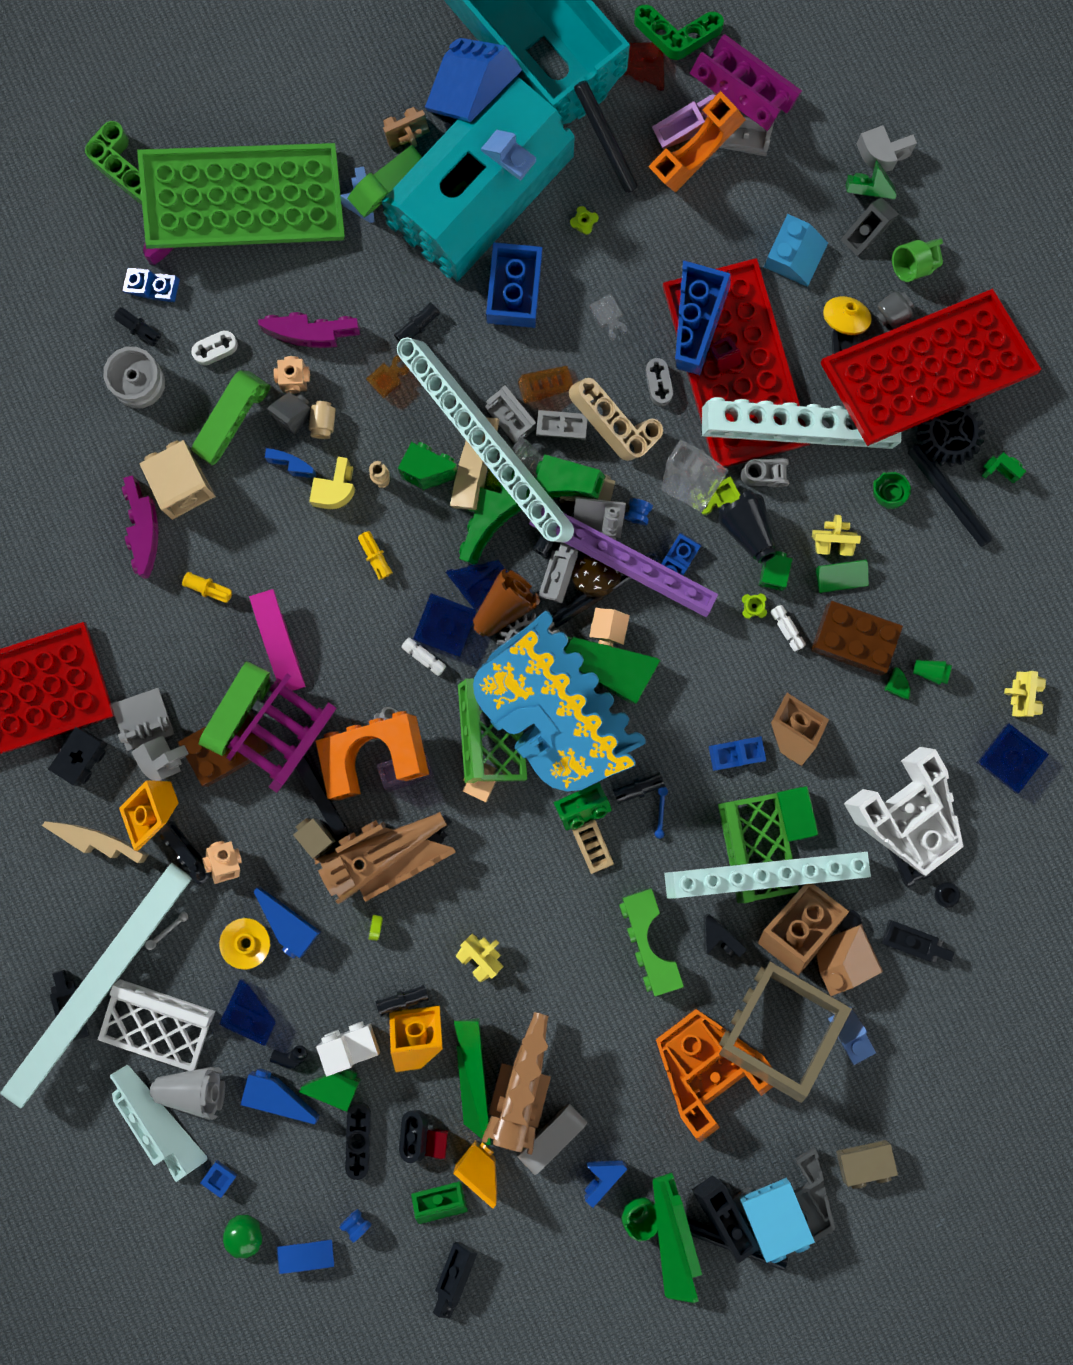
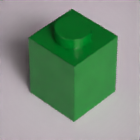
[758,551,793,591]

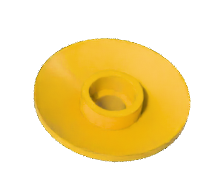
[823,296,871,335]
[219,918,270,969]

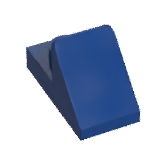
[585,1160,627,1208]

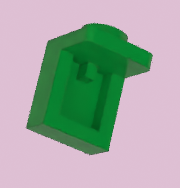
[982,452,1026,484]

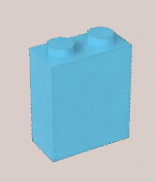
[739,1178,815,1263]

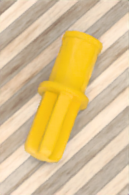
[358,531,393,580]
[182,572,232,603]

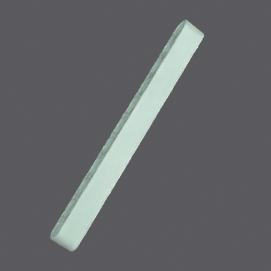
[397,337,574,542]
[0,863,192,1109]

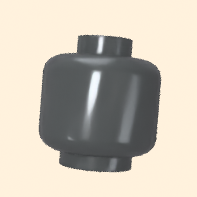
[876,292,914,328]

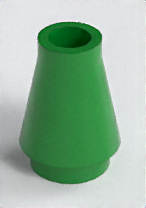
[913,659,952,685]

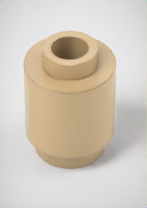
[309,401,336,439]

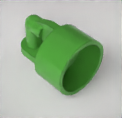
[892,238,943,282]

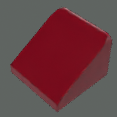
[708,336,742,373]
[425,1128,448,1159]

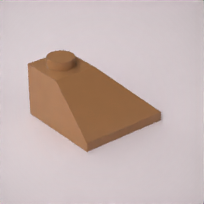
[771,693,829,766]
[817,925,883,996]

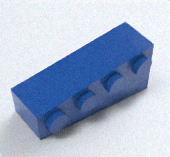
[675,260,731,375]

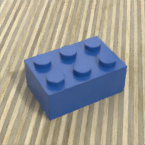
[486,242,542,328]

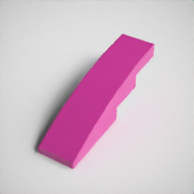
[249,589,306,691]

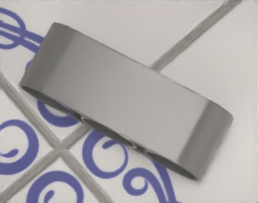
[517,1103,587,1175]

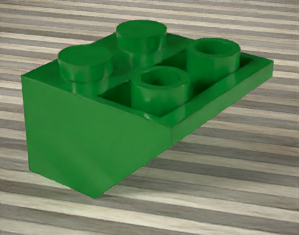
[398,442,458,490]

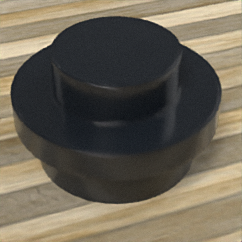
[934,882,960,908]
[837,909,862,932]

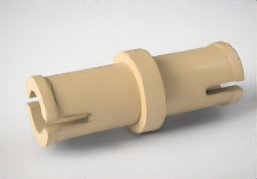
[369,461,390,488]

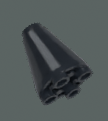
[718,490,776,563]

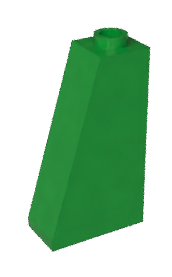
[564,637,660,704]

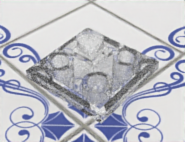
[661,439,728,513]

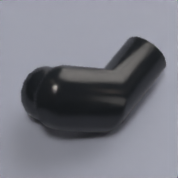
[270,1045,308,1069]

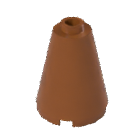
[473,569,540,637]

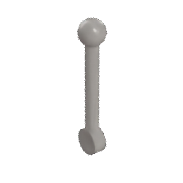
[145,912,188,950]

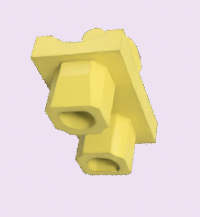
[812,515,861,556]
[1004,671,1046,717]
[456,933,504,982]

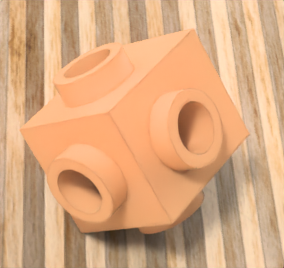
[274,356,310,394]
[203,841,242,884]

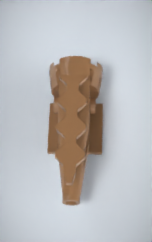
[315,812,456,904]
[482,1012,551,1155]

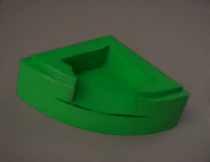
[884,667,910,700]

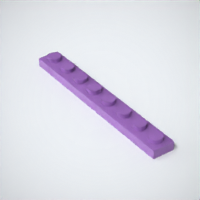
[529,506,718,617]

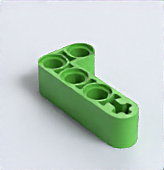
[85,121,142,205]
[347,145,422,218]
[191,370,270,465]
[199,661,271,756]

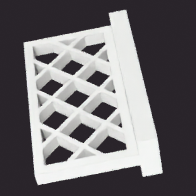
[98,979,215,1071]

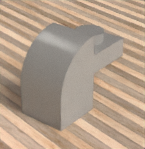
[856,125,917,172]
[132,736,189,781]

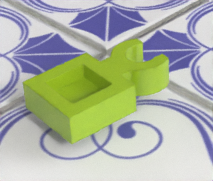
[695,476,740,515]

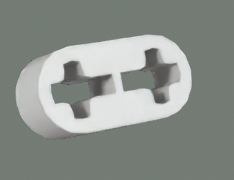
[191,331,238,366]

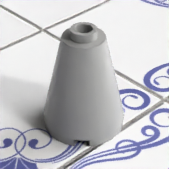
[150,1067,226,1120]

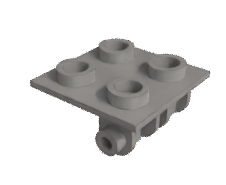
[574,497,626,540]
[111,688,174,751]

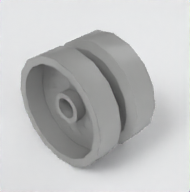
[103,347,165,408]

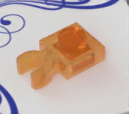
[366,355,410,399]

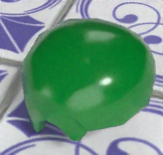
[873,472,911,509]
[621,1198,658,1242]
[223,1215,263,1258]

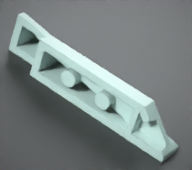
[110,1065,208,1182]

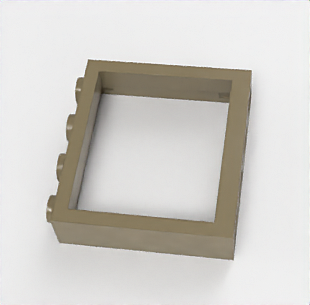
[719,962,852,1103]

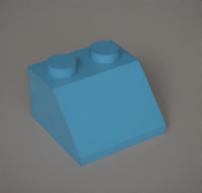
[764,214,828,287]

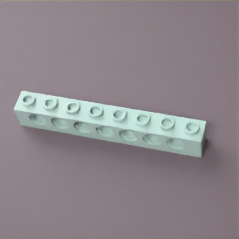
[702,397,901,449]
[664,852,871,899]

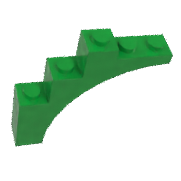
[459,454,606,567]

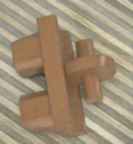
[383,107,430,149]

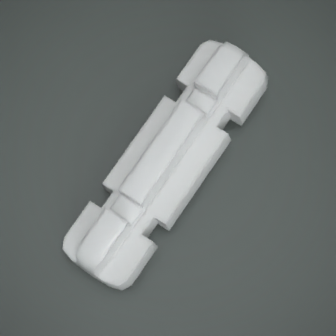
[771,605,806,651]
[402,638,446,676]

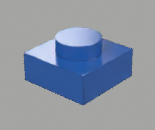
[200,1160,237,1198]

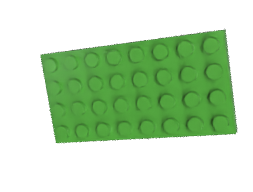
[137,143,345,249]

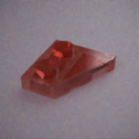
[623,42,665,91]

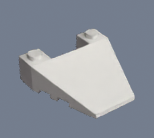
[844,747,963,876]

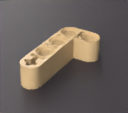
[569,378,663,461]

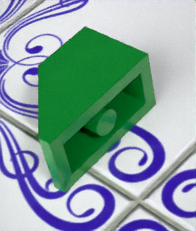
[299,1069,361,1112]

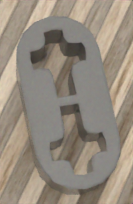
[646,358,673,406]

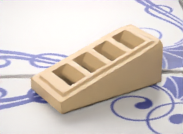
[572,819,614,874]

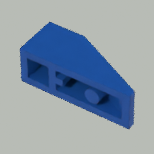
[254,887,321,958]
[240,1069,320,1124]

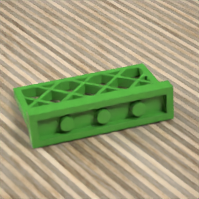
[458,679,527,783]
[718,793,799,903]

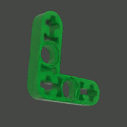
[634,5,724,60]

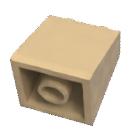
[139,440,216,520]

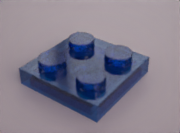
[413,593,478,658]
[976,723,1049,794]

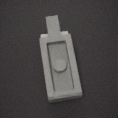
[538,542,578,603]

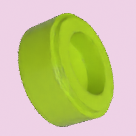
[368,915,383,941]

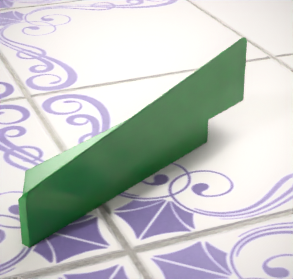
[454,1018,491,1145]
[653,1173,702,1303]

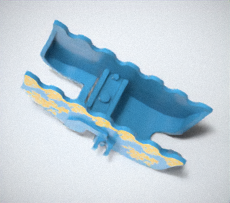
[473,610,646,792]

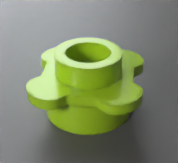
[570,206,599,235]
[742,593,767,619]

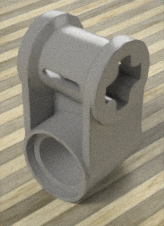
[740,458,789,487]

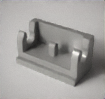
[719,117,774,156]
[485,385,536,445]
[536,410,587,440]

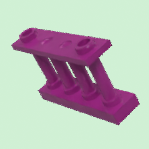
[690,34,802,131]
[226,673,337,793]

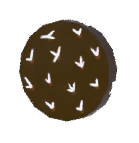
[571,553,621,597]

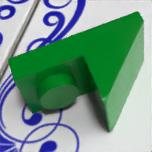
[846,160,896,199]

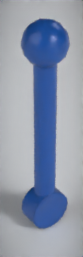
[655,787,668,839]

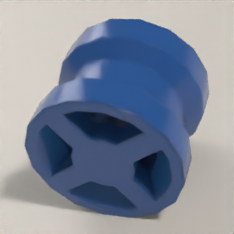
[624,498,653,525]
[339,1209,372,1243]

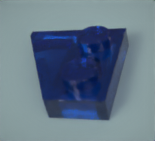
[445,560,508,611]
[219,979,277,1046]

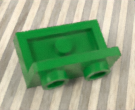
[553,782,612,831]

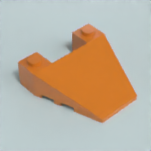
[656,1009,773,1143]

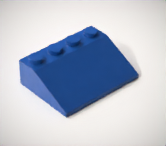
[425,38,522,122]

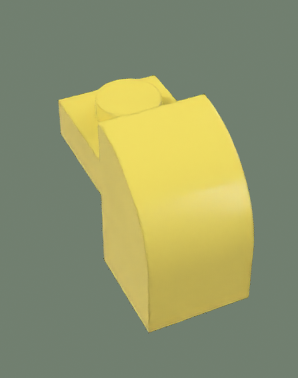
[309,457,356,509]

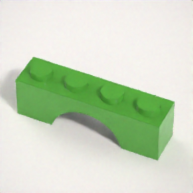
[619,888,684,996]

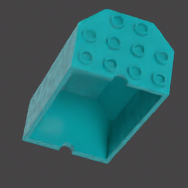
[444,0,630,124]
[382,77,575,282]

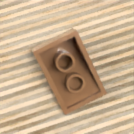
[758,883,849,975]

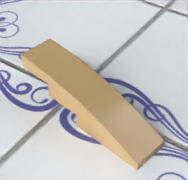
[450,417,499,510]
[42,821,149,863]

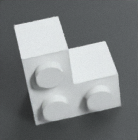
[316,1021,380,1076]

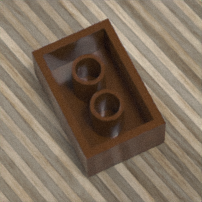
[811,601,903,676]
[178,711,273,787]

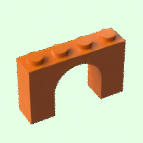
[648,91,746,193]
[316,711,429,801]

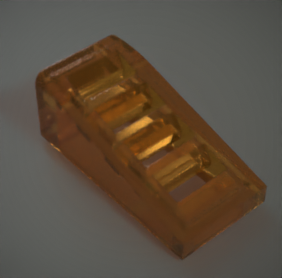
[518,366,573,403]

